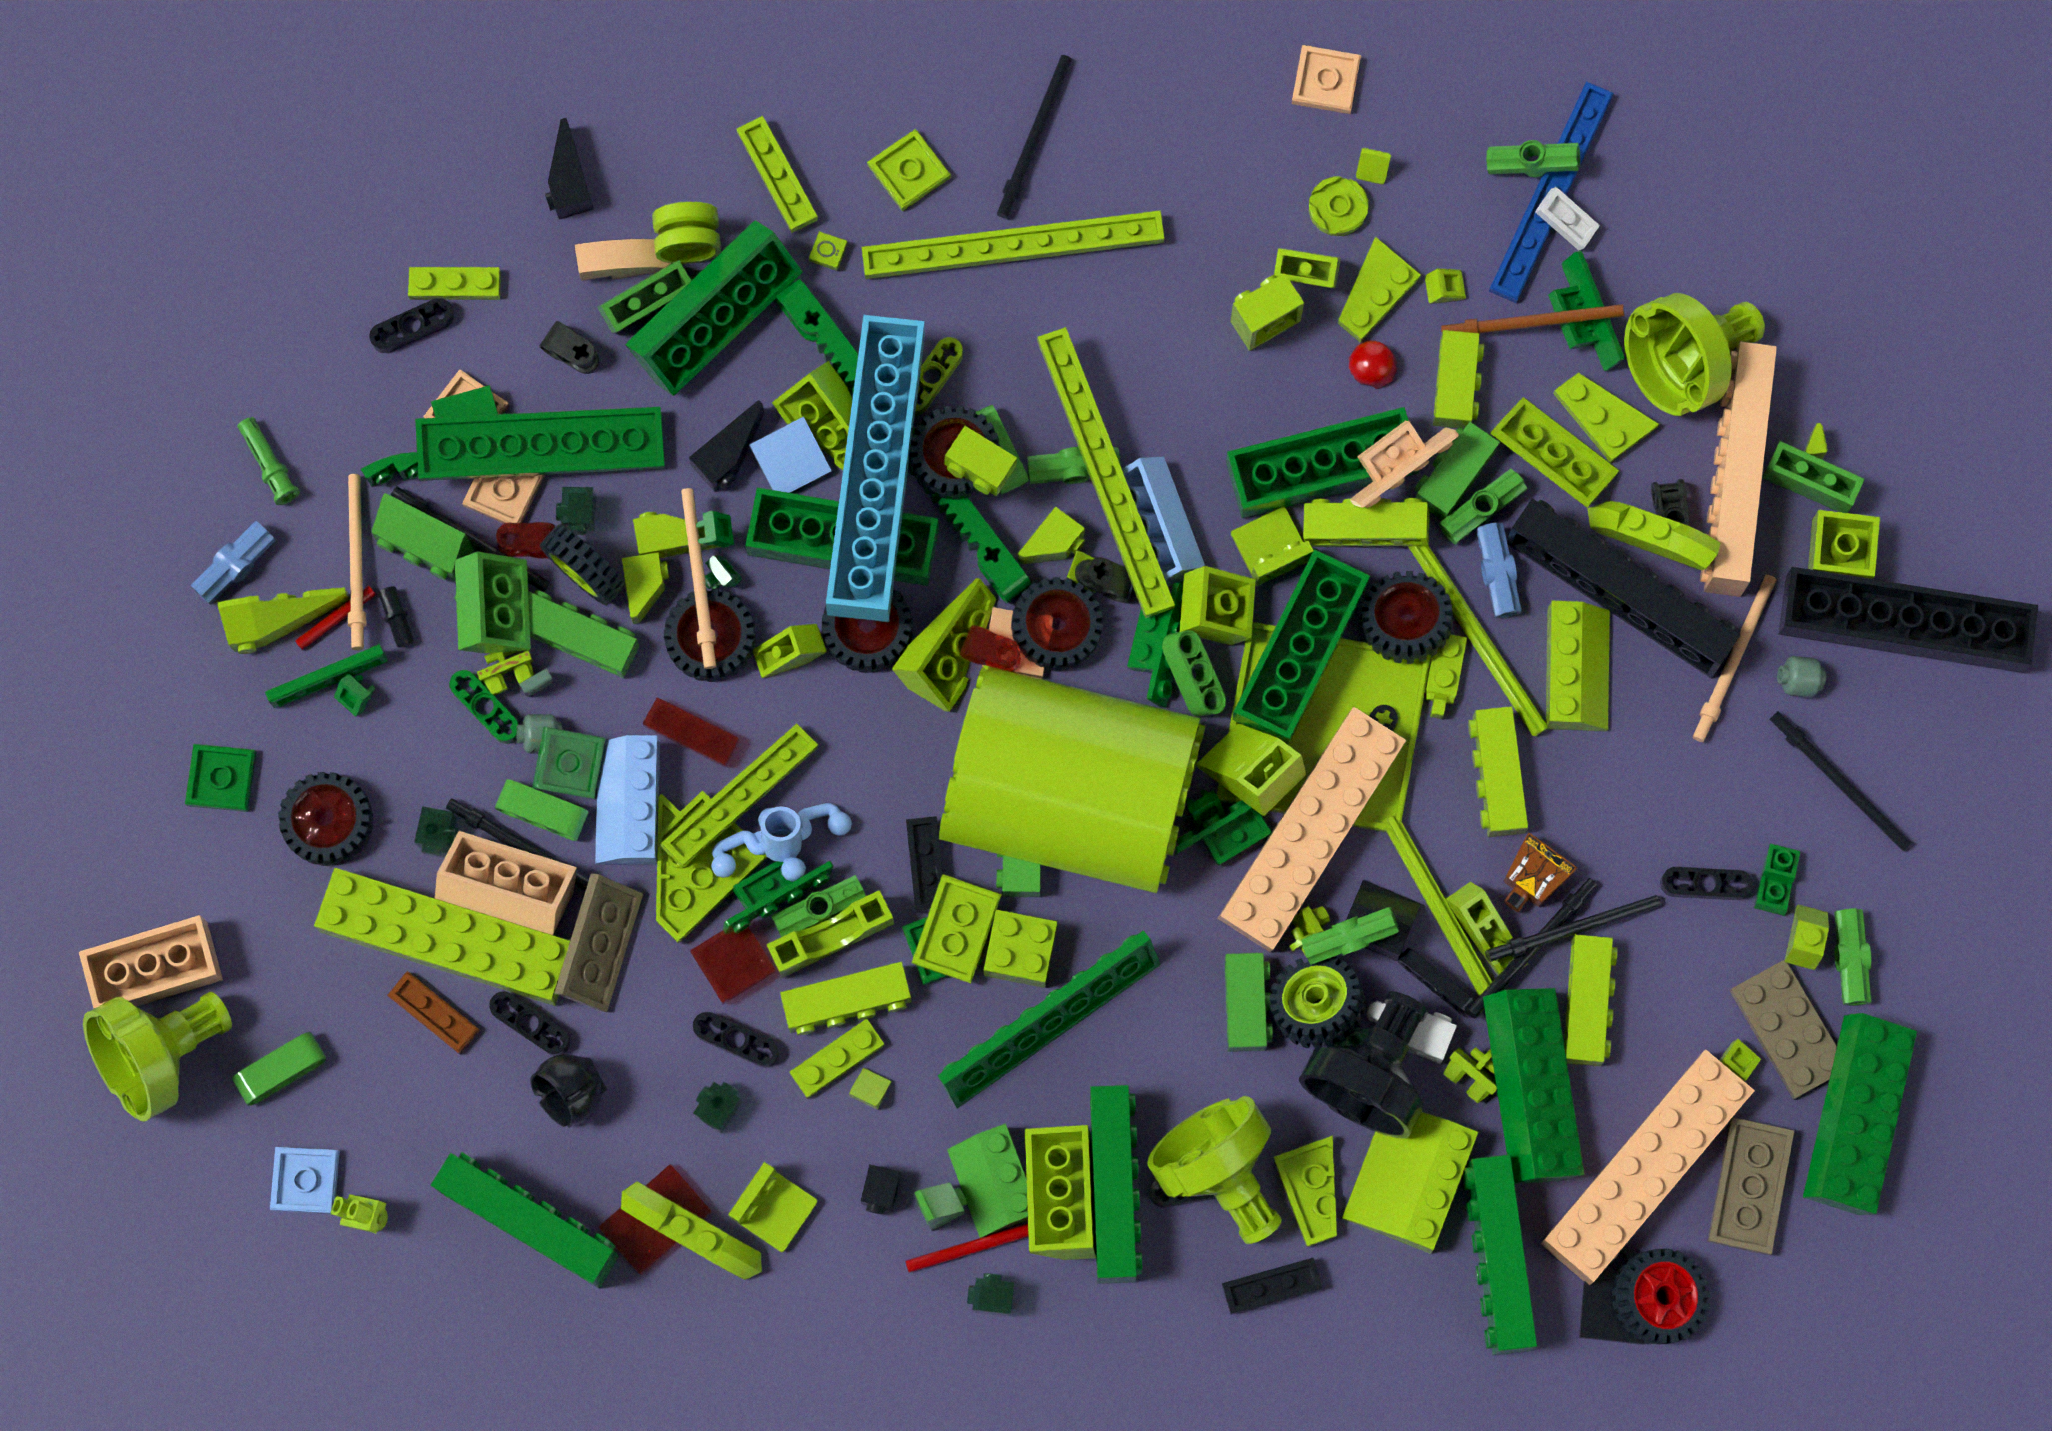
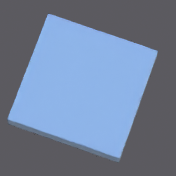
[749,417,831,493]
[270,1147,340,1214]

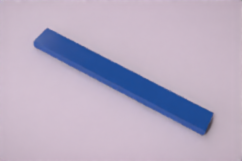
[1489,81,1614,303]

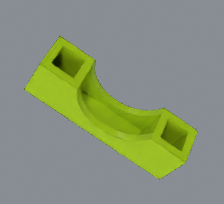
[766,890,894,978]

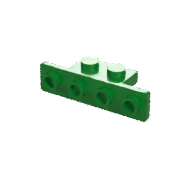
[1548,251,1624,371]
[1127,583,1183,708]
[1174,800,1272,866]
[723,861,834,935]

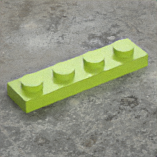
[736,116,818,233]

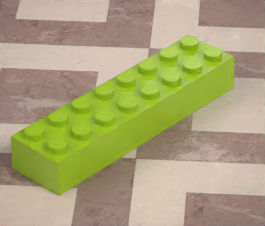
[314,867,570,1006]

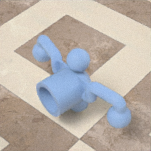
[711,803,852,882]

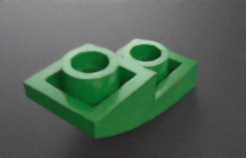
[361,452,418,487]
[1754,843,1800,916]

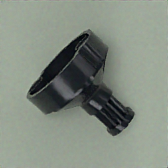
[1299,991,1428,1138]

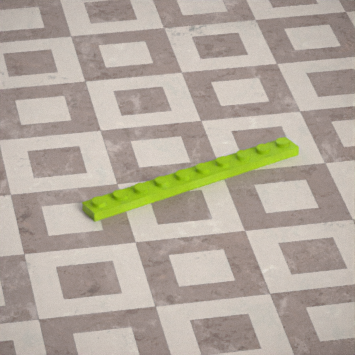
[861,210,1164,279]
[1037,327,1175,618]

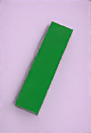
[265,644,388,708]

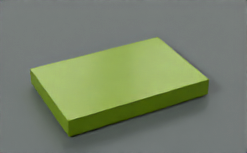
[912,874,1001,984]

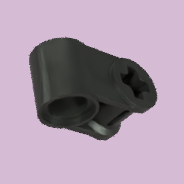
[539,321,599,374]
[1651,479,1690,526]
[1075,557,1133,603]

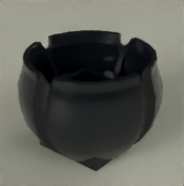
[530,1054,608,1128]

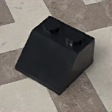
[1346,880,1420,961]

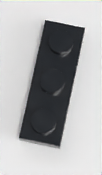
[906,816,943,913]
[1222,1257,1322,1315]

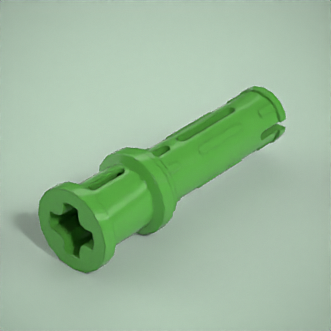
[237,417,300,505]

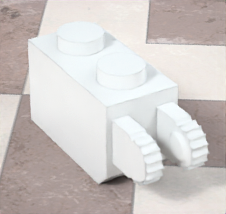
[1366,1001,1457,1064]

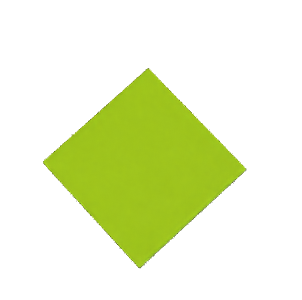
[1217,622,1431,833]

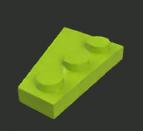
[1338,237,1421,343]
[1553,373,1659,463]
[1273,1135,1337,1247]

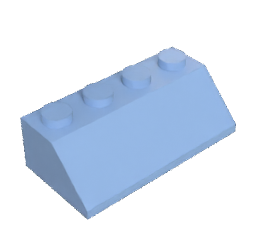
[1122,457,1205,586]
[595,735,660,865]

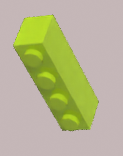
[1303,498,1430,547]
[1468,706,1528,837]
[1564,934,1617,1066]
[780,961,912,1036]

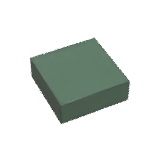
[520,668,553,697]

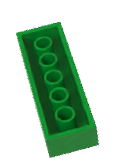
[625,220,803,396]
[1226,407,1419,518]
[745,487,939,586]
[1232,549,1370,745]
[1483,988,1585,1184]
[1803,1013,1917,1215]
[1090,1085,1142,1284]
[430,1152,619,1289]
[1462,1155,1537,1356]

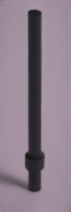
[997,55,1072,219]
[391,486,550,592]
[1769,711,1912,851]
[446,798,589,891]
[1466,878,1598,1019]
[1485,895,1660,962]

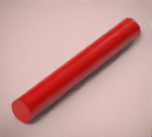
[295,585,376,650]

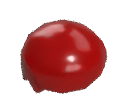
[1349,340,1397,389]

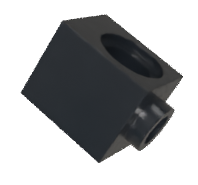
[861,1164,901,1215]

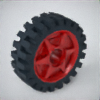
[1612,1248,1711,1344]

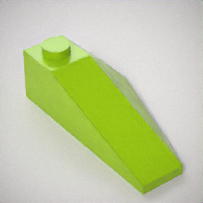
[772,361,853,470]
[892,578,996,712]
[217,587,350,654]

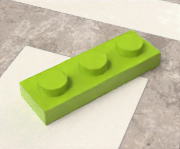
[408,267,501,300]
[789,1018,885,1099]

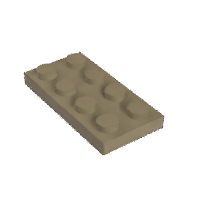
[554,873,643,1012]
[1729,959,1837,1100]
[1707,1117,1794,1256]

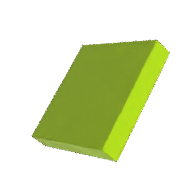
[867,129,951,211]

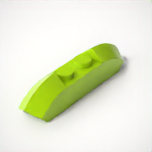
[1587,501,1721,570]
[621,1181,762,1280]

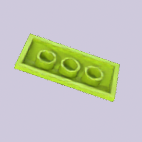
[1490,397,1619,508]

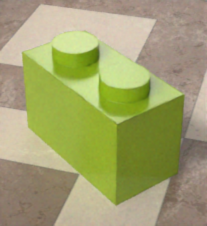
[1274,248,1341,288]
[944,426,1017,497]

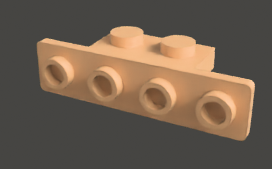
[1350,421,1459,508]

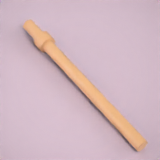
[348,474,367,650]
[681,488,716,669]
[1693,575,1777,742]

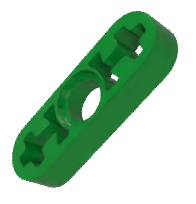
[449,670,519,744]

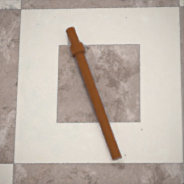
[1441,304,1625,335]

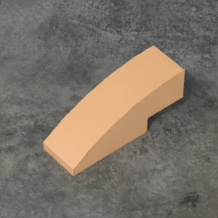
[575,239,671,281]

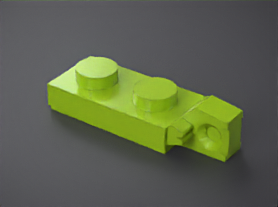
[1425,634,1467,719]

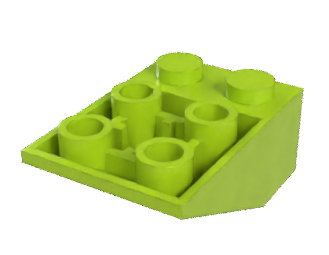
[1196,723,1306,816]

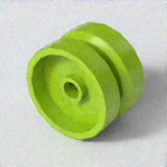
[652,202,721,264]

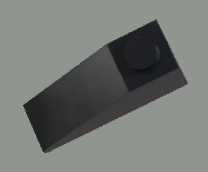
[545,117,593,219]
[689,400,765,492]

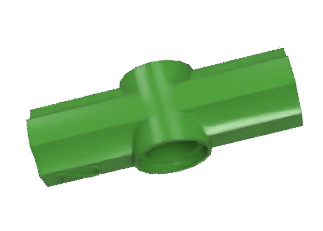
[1486,140,1580,177]
[1027,447,1121,484]
[1439,469,1527,545]
[771,875,866,937]
[1301,907,1400,965]
[1834,908,1871,1006]

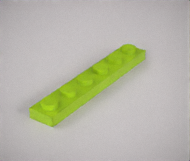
[661,723,818,868]

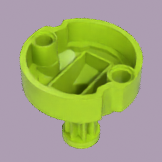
[1624,293,1765,416]
[83,991,232,1121]
[1147,1096,1282,1244]

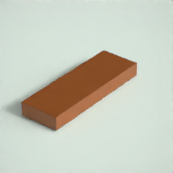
[387,971,480,1054]

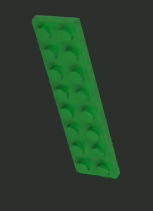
[415,407,665,481]
[937,930,1161,1109]

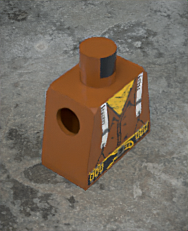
[1504,833,1577,912]

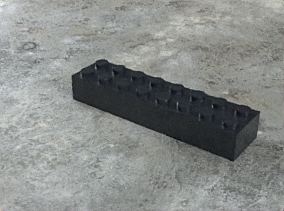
[1507,498,1740,678]
[1778,567,2038,673]

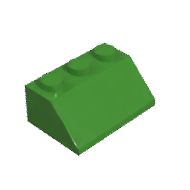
[371,493,474,581]
[455,552,531,654]
[947,1123,1028,1238]

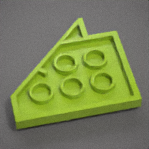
[656,790,768,944]

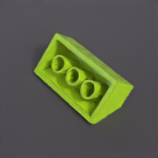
[1546,601,1610,731]
[1025,1125,1096,1260]

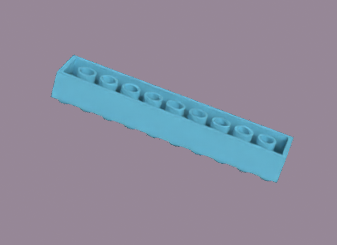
[826,315,925,622]

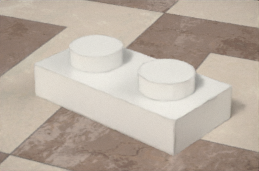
[1535,187,1600,250]

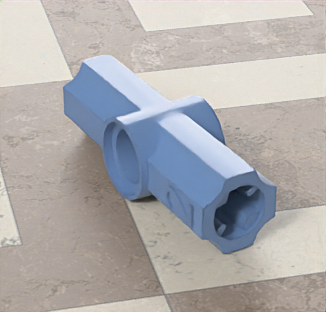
[190,521,276,605]
[1476,523,1521,619]

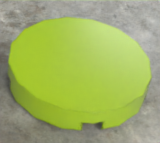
[1308,176,1368,236]

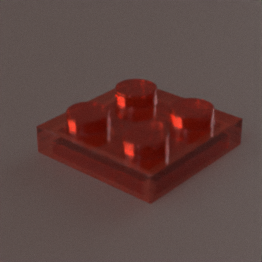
[690,927,776,1005]

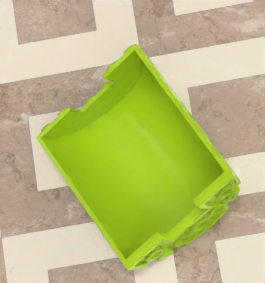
[939,665,1206,893]

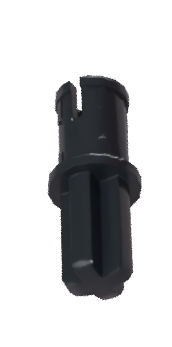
[378,586,414,648]

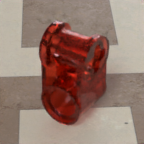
[496,522,555,559]
[960,625,1021,672]

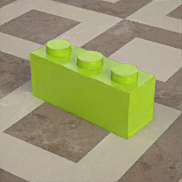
[1433,330,1484,429]

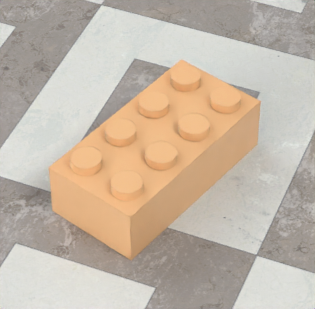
[435,831,577,935]
[79,915,223,1008]

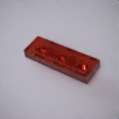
[643,697,740,767]

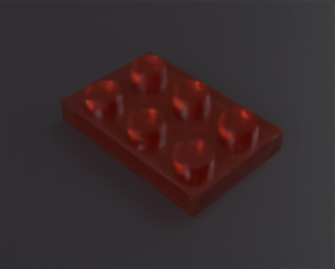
[599,1164,712,1275]

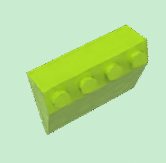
[1342,1112,1478,1254]

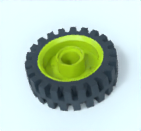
[539,524,626,606]
[1269,956,1366,1048]

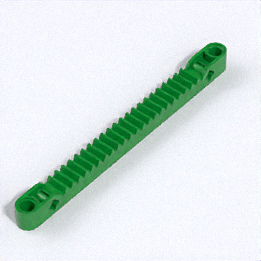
[775,279,1032,604]

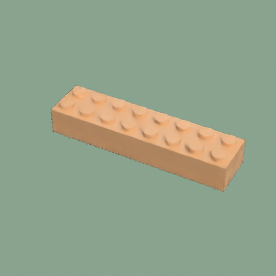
[1700,341,1777,597]
[1217,707,1406,952]
[1540,1049,1755,1285]

